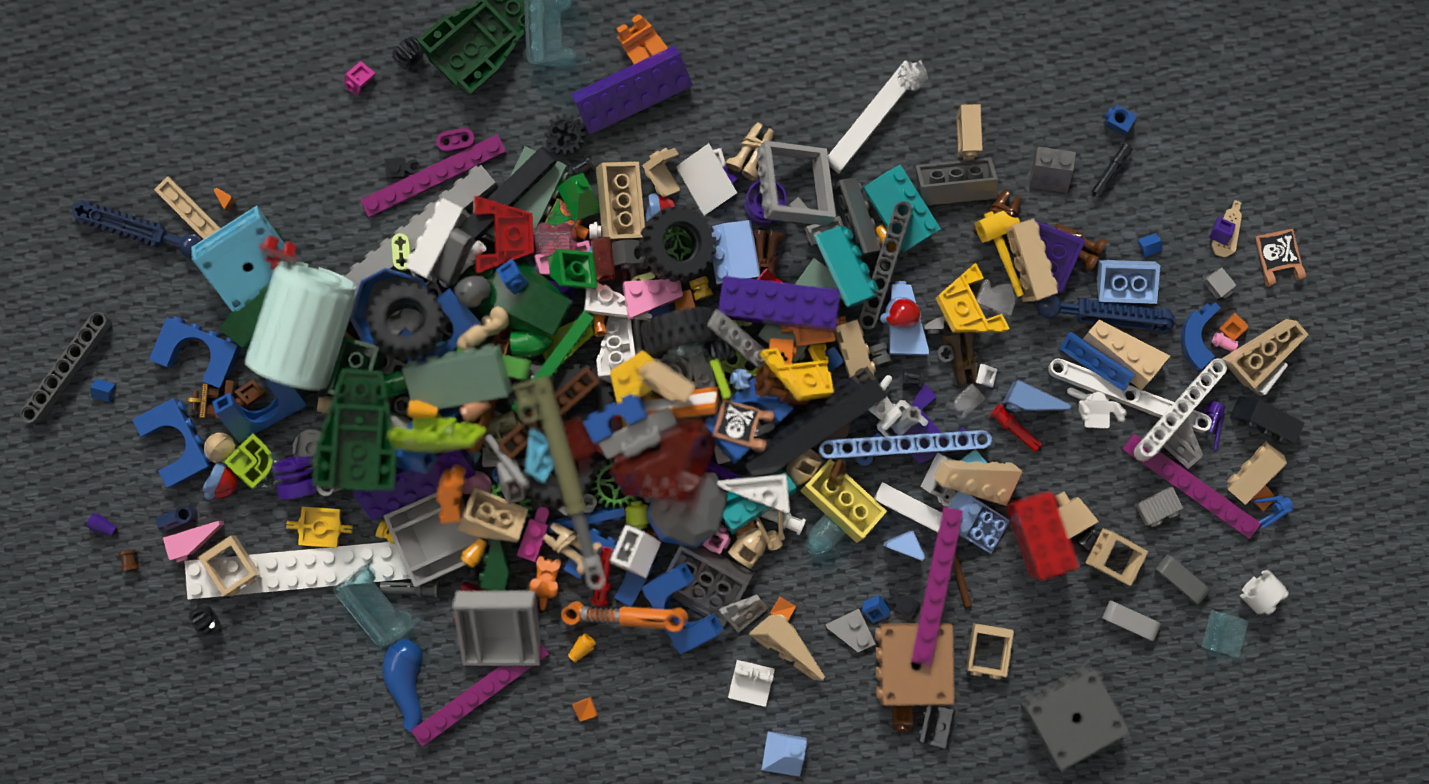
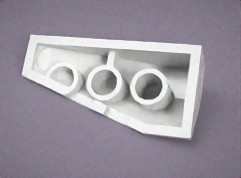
[597,316,636,383]

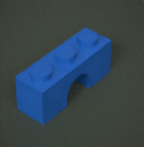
[583,393,649,443]

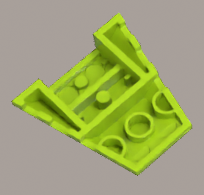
[389,413,486,451]

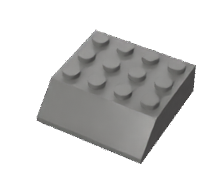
[383,492,487,587]
[453,591,541,666]

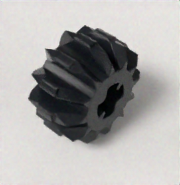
[392,36,424,69]
[703,339,736,363]
[189,603,220,638]

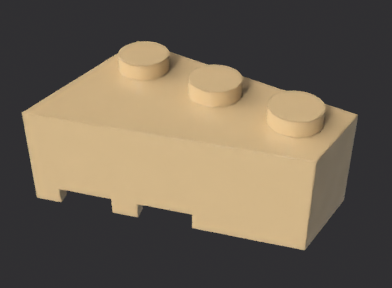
[834,320,876,378]
[1227,440,1287,505]

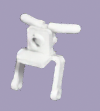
[869,375,928,449]
[1067,388,1125,428]

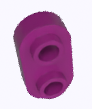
[436,128,475,152]

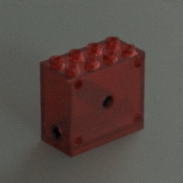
[610,419,716,502]

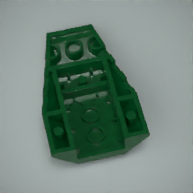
[417,0,540,95]
[454,241,572,336]
[313,369,396,491]

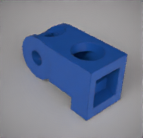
[855,433,890,466]

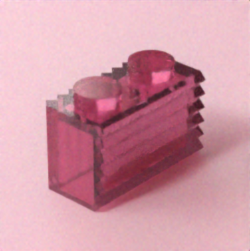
[533,223,578,253]

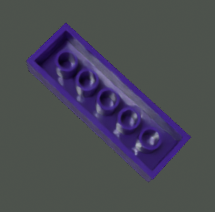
[571,45,693,135]
[719,276,840,332]
[353,447,476,521]

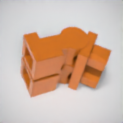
[617,14,667,64]
[437,464,466,524]

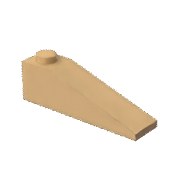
[749,614,825,680]

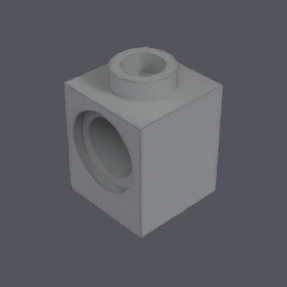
[1203,267,1236,299]

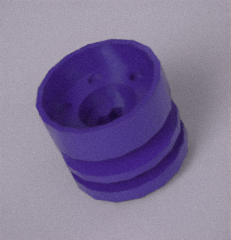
[744,180,787,226]
[272,456,318,499]

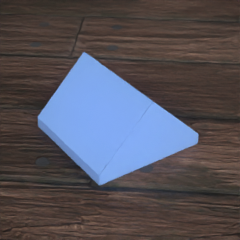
[883,531,924,560]

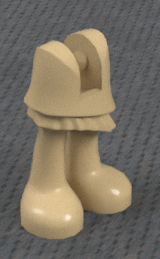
[725,122,774,181]
[457,306,509,350]
[543,523,602,576]

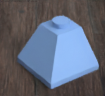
[762,731,807,777]

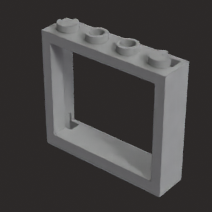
[756,141,836,226]

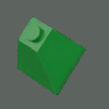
[557,173,600,221]
[548,249,597,289]

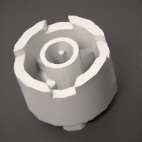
[1240,570,1288,614]

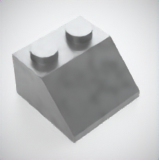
[1029,147,1076,193]

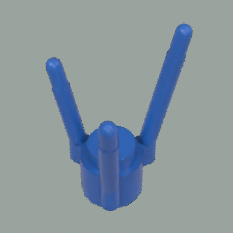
[1254,495,1294,529]

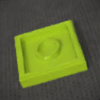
[710,359,732,400]

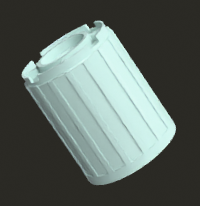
[245,261,357,389]

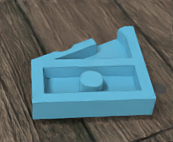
[526,429,554,483]

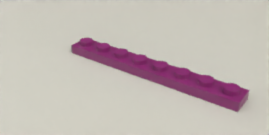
[361,134,506,218]
[1122,433,1261,539]
[911,507,963,665]
[411,642,549,746]

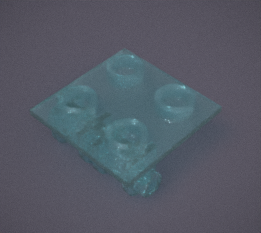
[1201,610,1249,658]

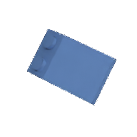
[1003,380,1071,413]

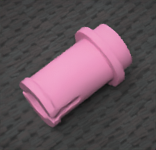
[1212,333,1238,352]

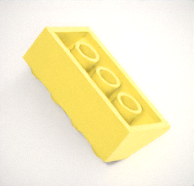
[800,459,887,543]

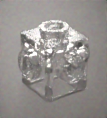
[897,60,929,91]

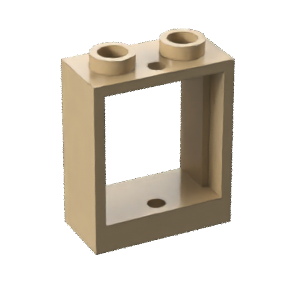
[957,104,982,161]
[638,360,695,405]
[1086,529,1148,586]
[198,535,260,597]
[966,623,1014,679]

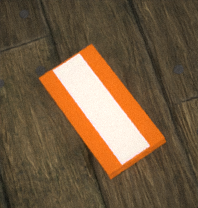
[642,386,720,418]

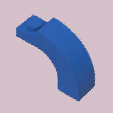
[1180,302,1221,371]

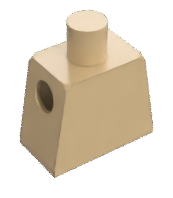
[1054,491,1098,539]

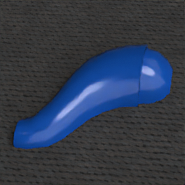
[382,639,422,733]

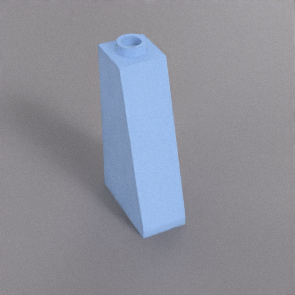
[889,281,929,356]

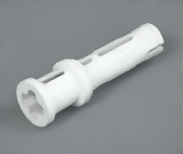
[761,508,806,535]

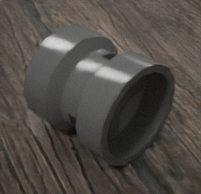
[869,342,891,366]

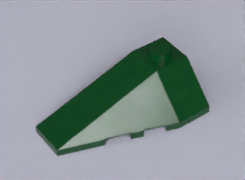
[220,282,271,350]

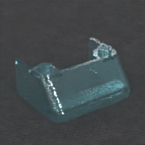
[524,0,592,67]
[333,559,421,647]

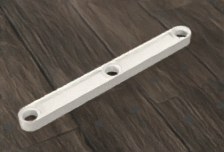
[1048,359,1212,433]

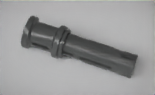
[380,580,440,598]

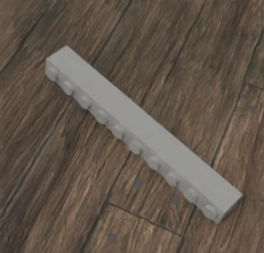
[342,165,497,293]

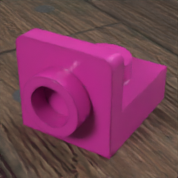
[344,61,375,96]

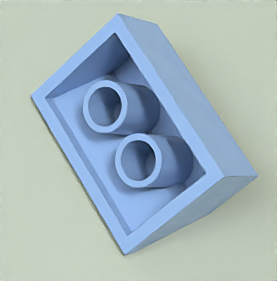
[712,220,760,284]
[1097,260,1160,304]

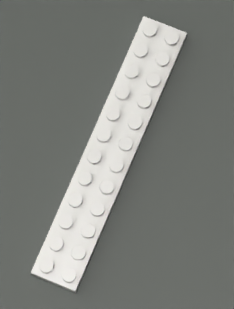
[185,542,410,599]

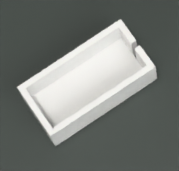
[406,198,471,283]

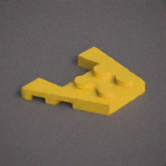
[935,263,1010,332]
[760,343,833,400]
[610,351,655,428]

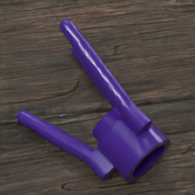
[1197,401,1226,451]

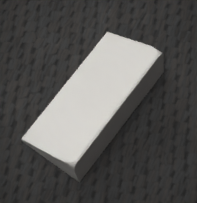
[1250,361,1288,396]

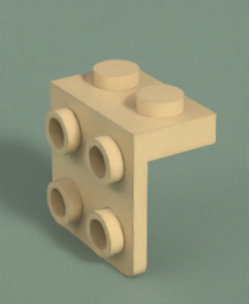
[642,148,680,197]

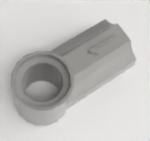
[890,406,921,436]

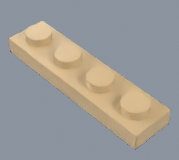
[154,176,221,239]

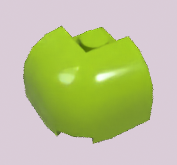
[224,434,272,489]

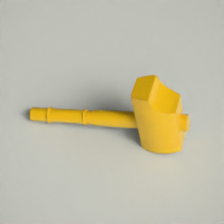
[975,211,1024,297]

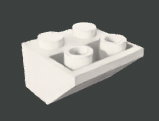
[610,525,661,578]

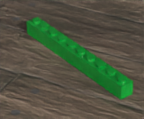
[511,311,593,414]

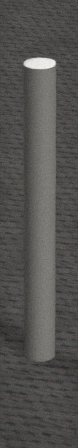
[485,434,529,489]

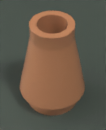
[459,400,490,423]

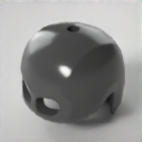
[454,276,491,308]

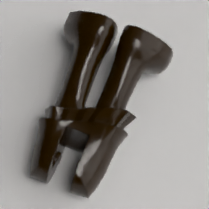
[942,332,979,387]

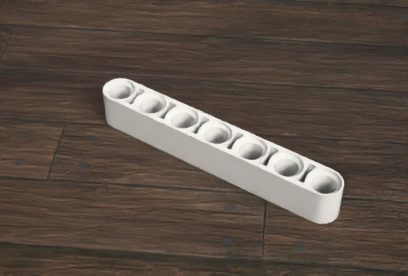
[828,60,920,174]
[1134,359,1227,461]

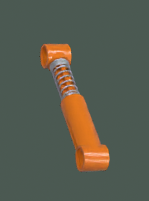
[561,601,688,632]

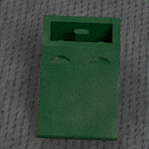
[479,538,512,591]

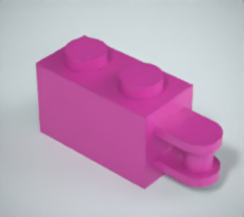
[517,507,550,562]

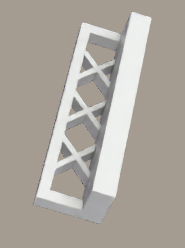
[874,482,942,533]

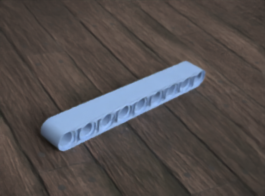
[818,431,992,459]

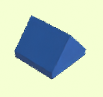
[1137,233,1162,258]
[90,379,116,402]

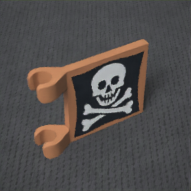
[1255,229,1306,287]
[713,399,774,452]

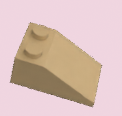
[457,487,528,542]

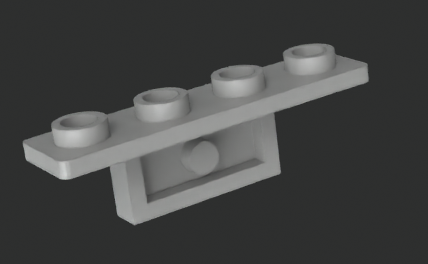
[708,310,766,368]
[599,406,677,458]

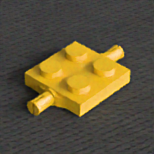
[286,507,353,548]

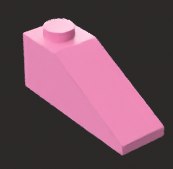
[163,521,224,562]

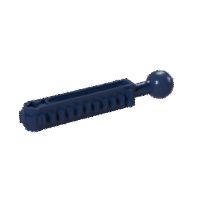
[71,200,202,258]
[1037,295,1176,333]

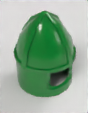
[510,330,553,359]

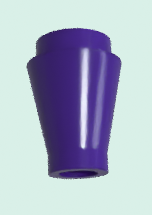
[86,513,117,537]

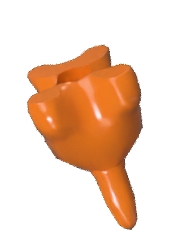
[530,556,561,611]

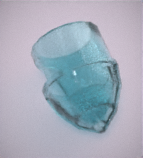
[806,514,846,554]

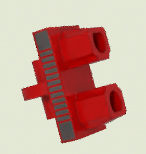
[259,235,297,270]

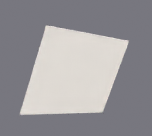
[676,143,737,215]

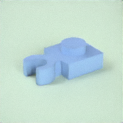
[730,368,751,390]

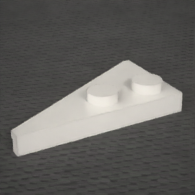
[584,281,652,320]
[717,475,789,513]

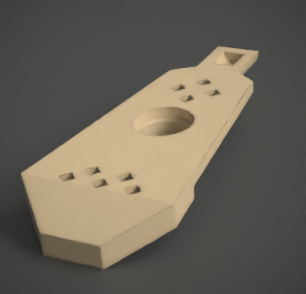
[1211,200,1242,258]

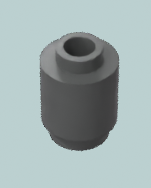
[394,396,410,415]

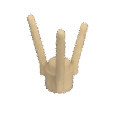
[756,509,785,550]

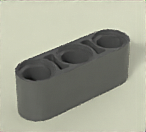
[434,228,474,287]
[1155,554,1211,605]

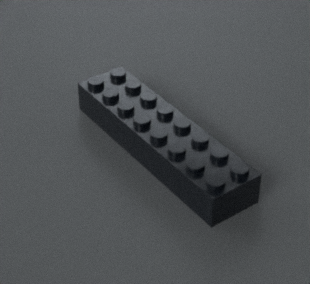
[742,366,888,477]

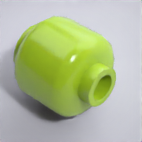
[625,500,650,529]

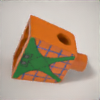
[541,198,590,242]

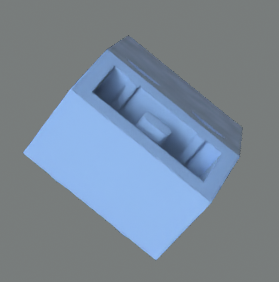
[939,491,1010,554]

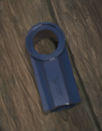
[156,506,198,533]

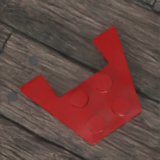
[473,196,534,273]

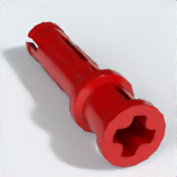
[989,403,1042,452]
[591,547,613,606]

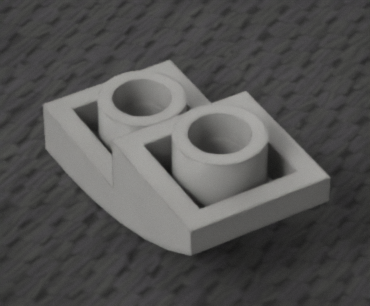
[923,316,949,334]

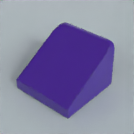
[1209,217,1236,245]

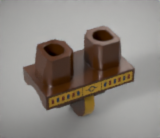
[187,383,219,419]

